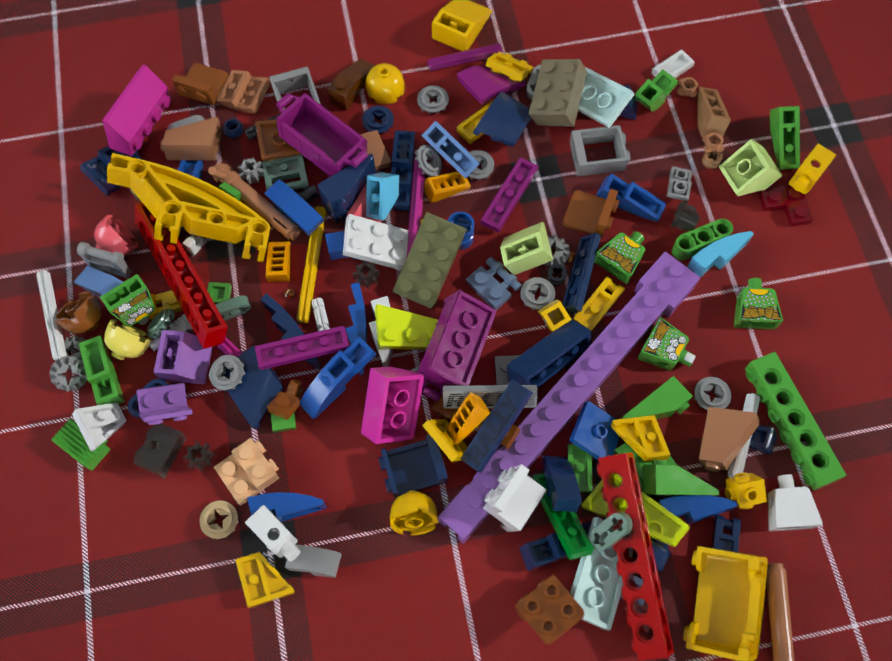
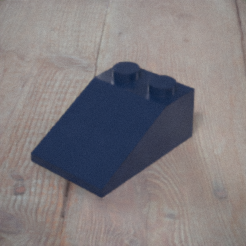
[317,153,376,224]

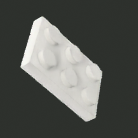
[343,214,408,270]

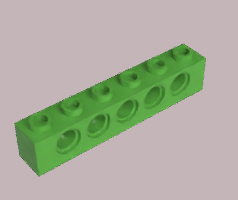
[745,352,847,491]

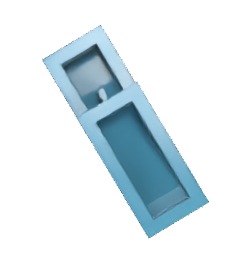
[687,231,754,277]

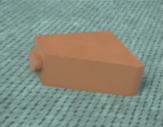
[160,117,222,161]
[699,407,759,472]

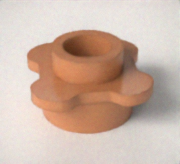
[677,77,698,98]
[702,133,725,153]

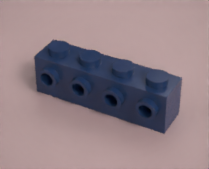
[507,319,591,388]

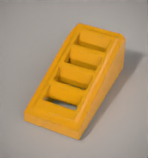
[424,171,471,203]
[266,241,290,282]
[447,392,490,445]

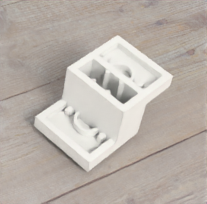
[483,464,546,532]

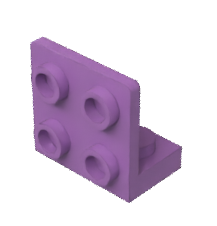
[136,383,193,425]

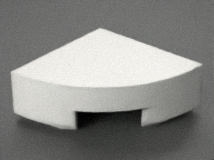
[182,235,207,256]

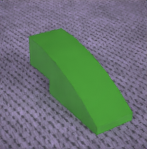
[79,336,125,405]

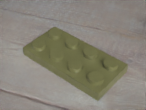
[393,212,467,309]

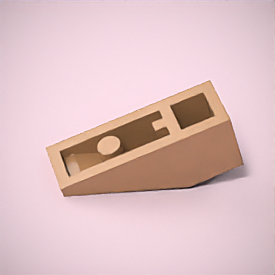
[697,87,731,137]

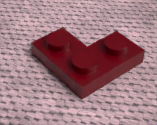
[758,186,813,227]

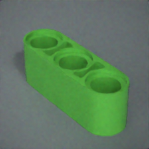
[671,219,733,261]

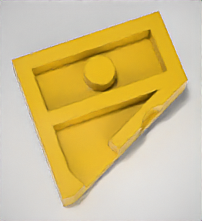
[611,415,671,462]
[235,552,294,609]

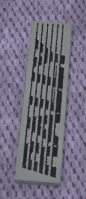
[443,385,537,408]

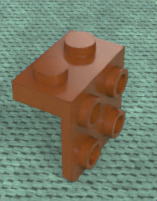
[172,63,229,106]
[563,189,620,238]
[515,574,585,645]

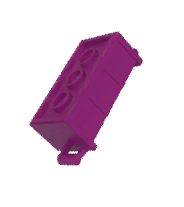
[276,93,368,177]
[416,289,497,401]

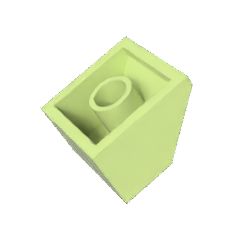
[719,139,783,196]

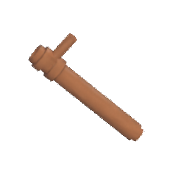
[208,163,301,240]
[766,563,795,661]

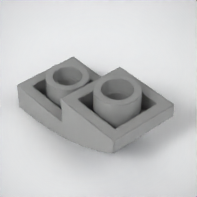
[667,166,692,201]
[285,544,342,578]

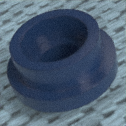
[223,118,244,138]

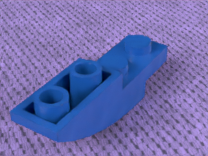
[300,337,376,420]

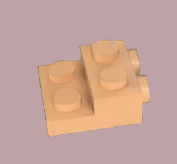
[214,438,279,506]

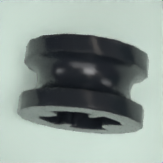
[547,264,567,286]

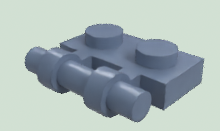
[466,257,522,310]

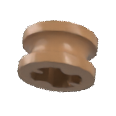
[702,151,723,169]

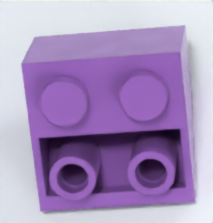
[153,330,213,384]

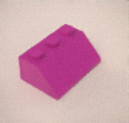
[361,367,424,444]

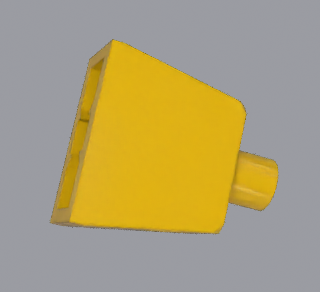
[789,143,836,195]

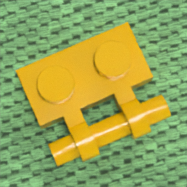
[486,52,534,82]

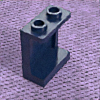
[378,435,448,499]

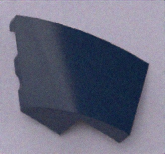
[473,91,531,147]
[80,146,141,196]
[223,345,284,430]

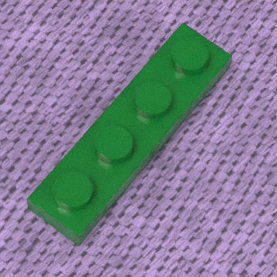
[531,473,594,560]

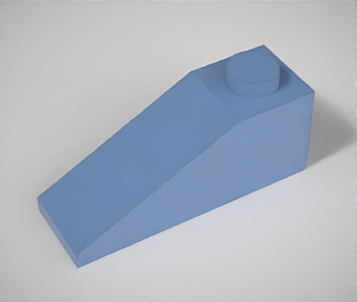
[422,121,480,179]
[74,266,123,299]

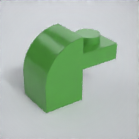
[635,69,678,112]

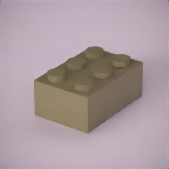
[529,59,587,127]

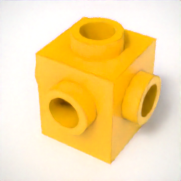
[725,472,767,509]

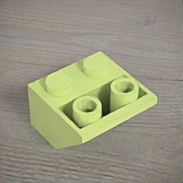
[500,222,553,275]

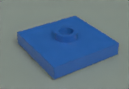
[569,401,620,461]

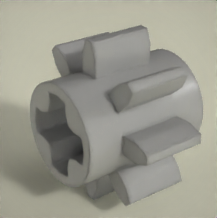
[238,158,264,185]

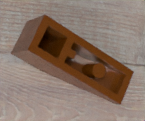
[327,59,375,111]

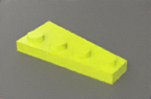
[375,304,438,350]
[581,474,689,547]

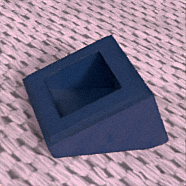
[749,426,777,455]

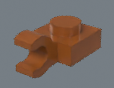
[267,379,304,420]

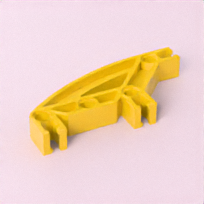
[107,153,270,262]

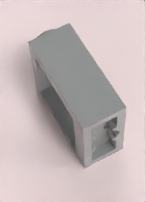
[270,66,321,110]
[570,125,630,177]

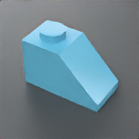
[366,172,399,220]

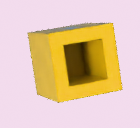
[538,300,571,332]

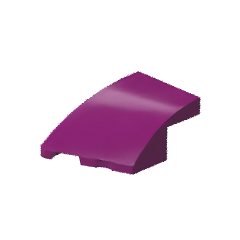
[457,65,526,105]

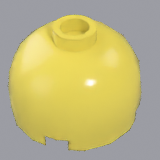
[104,319,152,360]

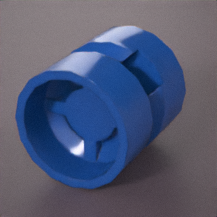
[447,212,475,250]

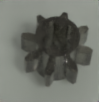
[352,261,380,289]
[183,441,215,471]

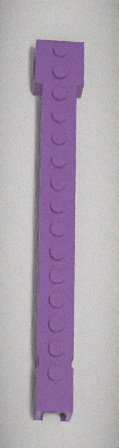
[438,252,701,544]

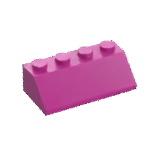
[102,65,171,156]

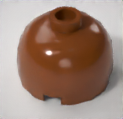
[55,291,102,334]

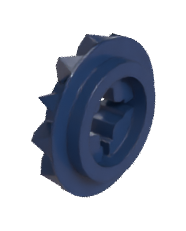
[362,106,394,135]

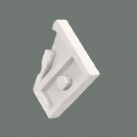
[72,402,127,451]

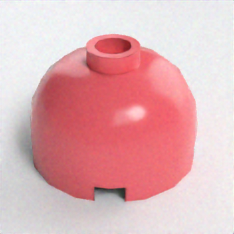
[94,215,138,256]

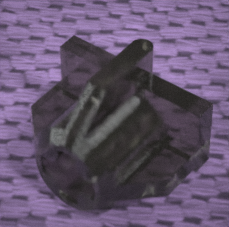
[671,200,700,231]

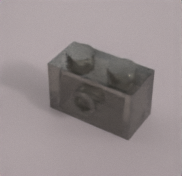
[133,423,187,479]

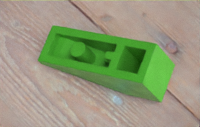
[770,106,800,170]
[622,376,693,419]
[643,460,719,495]

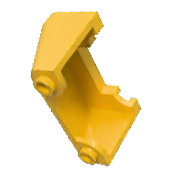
[683,546,768,661]

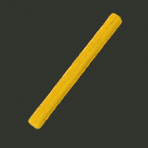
[297,206,326,324]

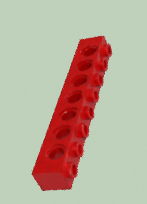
[134,203,227,349]
[597,452,674,660]

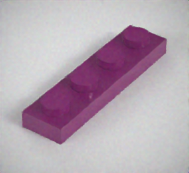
[480,157,538,233]
[255,326,349,370]

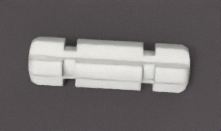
[311,298,330,331]

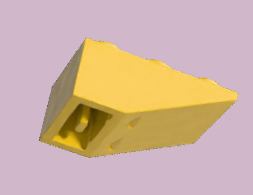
[432,0,492,51]

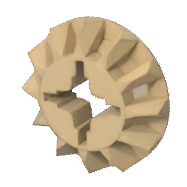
[200,501,239,539]

